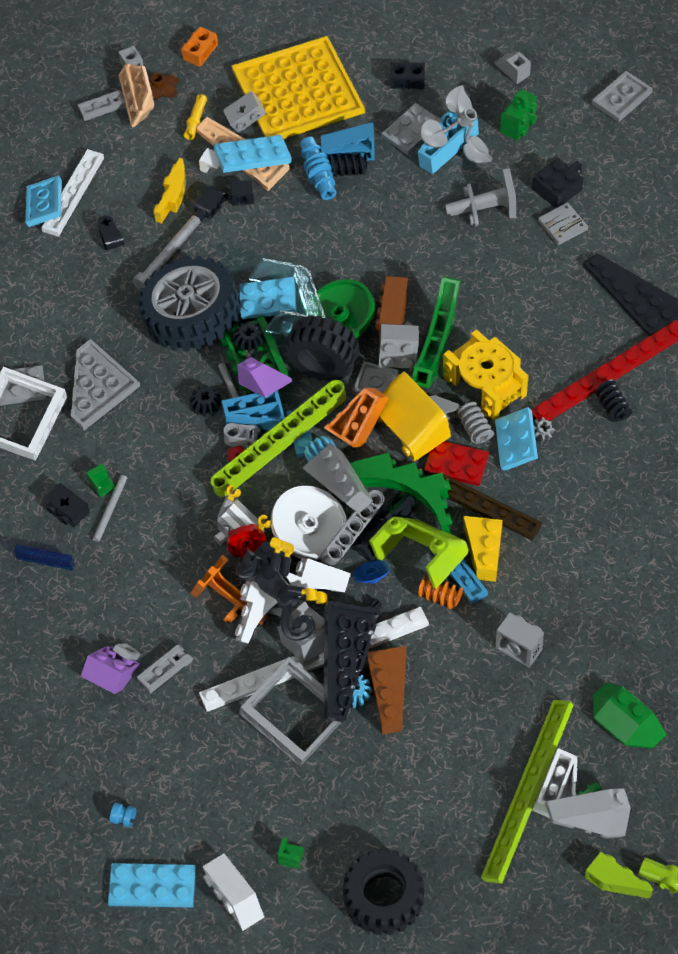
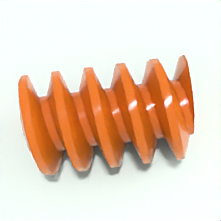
[418,573,463,610]

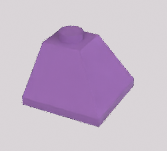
[237,357,292,398]

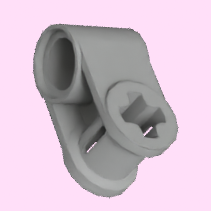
[224,423,261,449]

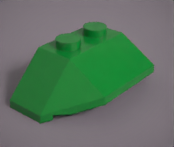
[592,682,667,749]

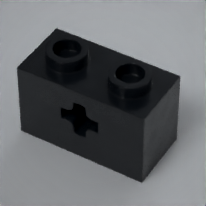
[44,483,90,528]

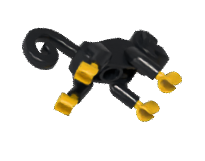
[236,537,327,641]

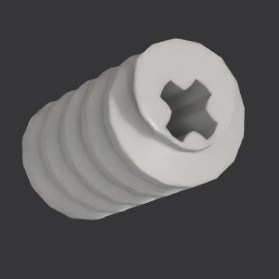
[457,402,494,444]

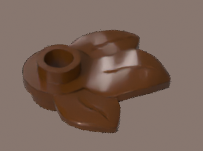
[149,73,180,100]

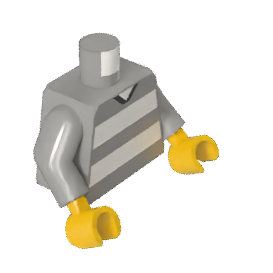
[214,485,271,546]

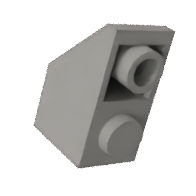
[495,52,531,84]

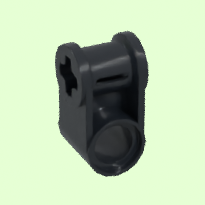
[98,215,124,251]

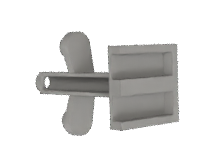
[445,168,516,226]

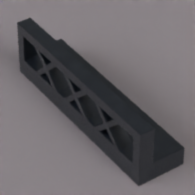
[350,494,420,562]

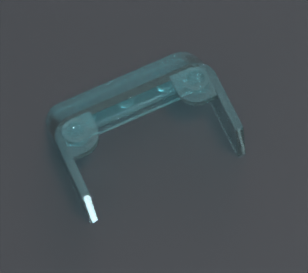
[249,258,325,336]

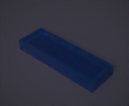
[14,545,74,571]

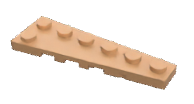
[196,117,289,191]

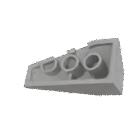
[545,788,631,838]

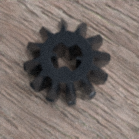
[233,321,264,353]
[189,384,222,417]

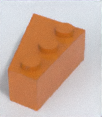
[324,388,389,447]

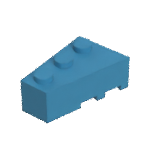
[321,122,375,162]

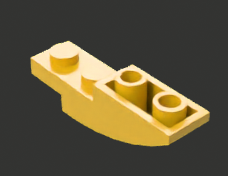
[153,158,186,224]

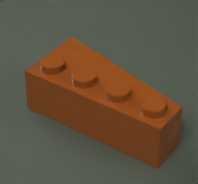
[375,277,408,343]
[367,646,406,734]

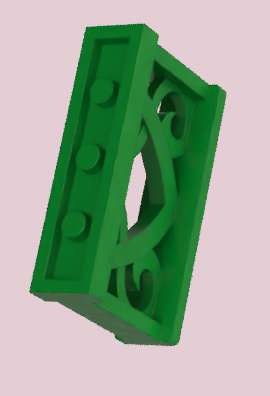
[220,315,288,395]

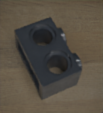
[390,62,425,89]

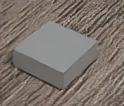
[113,643,140,660]

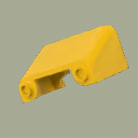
[377,372,451,461]

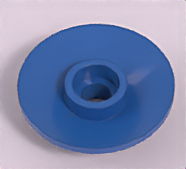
[352,560,391,584]

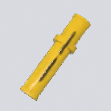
[184,94,207,140]

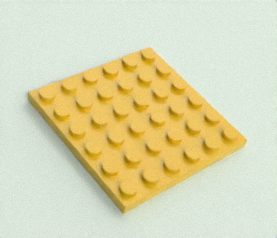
[232,36,365,139]

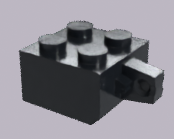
[532,158,583,208]

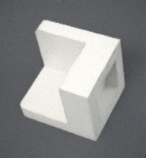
[199,148,220,173]

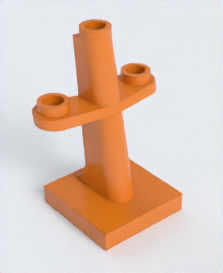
[190,555,269,625]

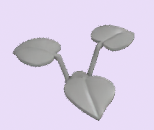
[420,85,492,163]

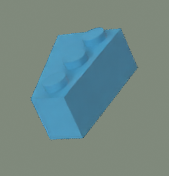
[222,390,285,431]

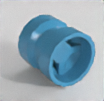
[110,802,136,828]

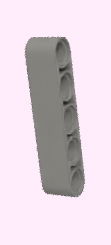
[320,490,384,567]

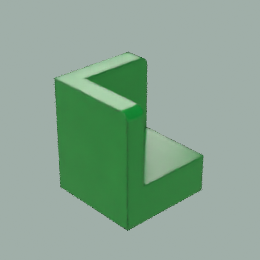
[86,463,115,498]
[278,837,304,869]

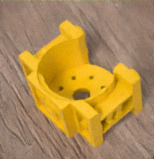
[443,329,528,420]

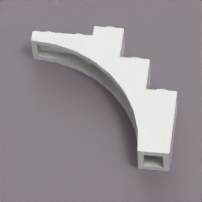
[235,558,350,643]

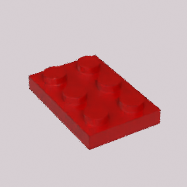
[424,441,489,486]

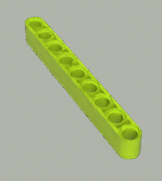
[211,380,347,497]

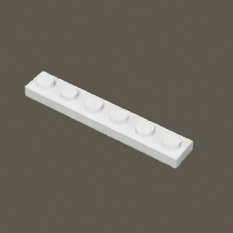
[42,149,104,237]

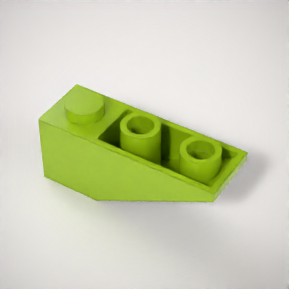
[585,852,653,898]

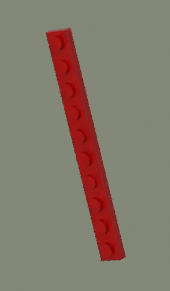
[531,320,678,422]

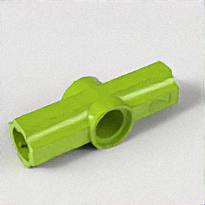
[638,857,678,893]

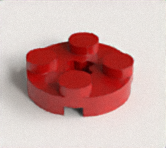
[227,523,267,560]

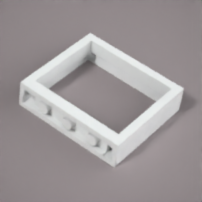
[0,367,67,461]

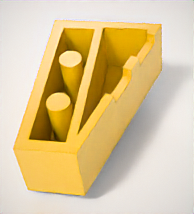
[463,516,503,582]

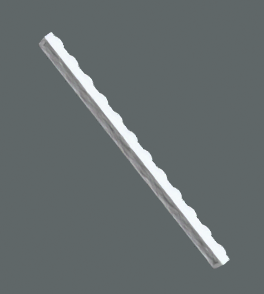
[199,607,429,712]

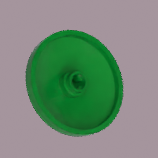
[304,279,375,338]

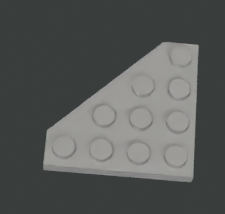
[71,339,140,430]

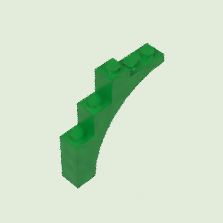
[412,276,461,388]
[350,452,453,533]

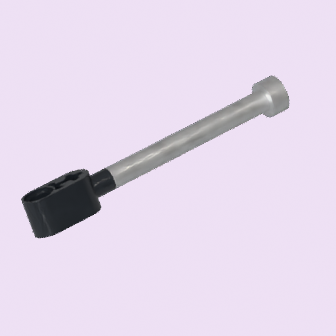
[132,185,228,289]

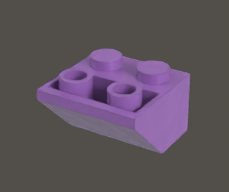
[81,646,140,694]

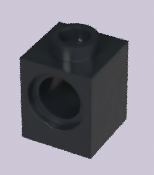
[228,180,254,206]

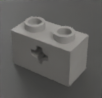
[223,91,267,132]

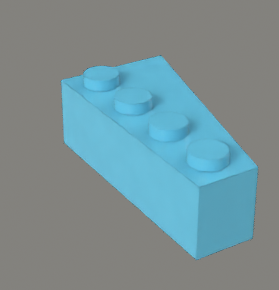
[418,111,479,174]

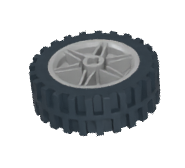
[138,256,241,351]

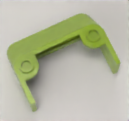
[369,517,469,589]

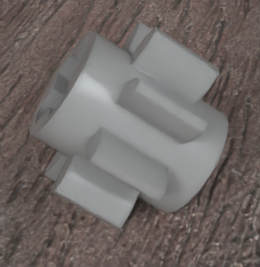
[533,417,555,443]

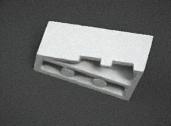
[532,748,577,818]
[203,854,264,931]

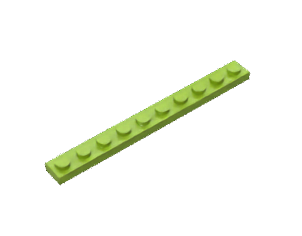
[481,700,574,884]

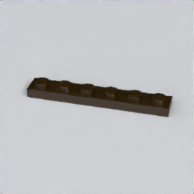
[443,474,542,541]

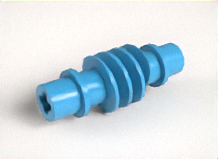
[300,137,337,200]

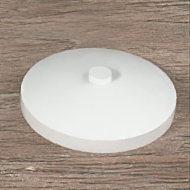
[270,486,347,560]

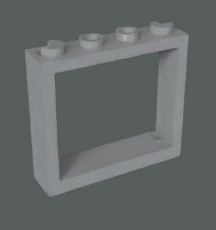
[239,657,350,767]

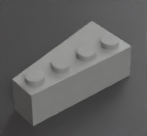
[303,443,373,513]

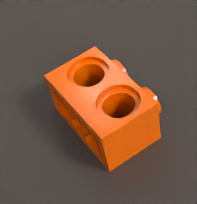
[181,27,218,67]

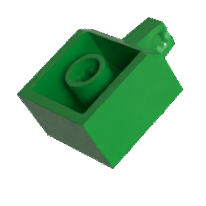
[500,89,538,141]

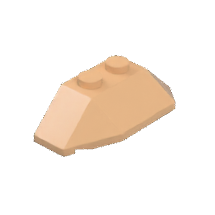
[119,64,154,127]

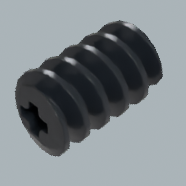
[331,152,367,177]
[595,379,632,422]

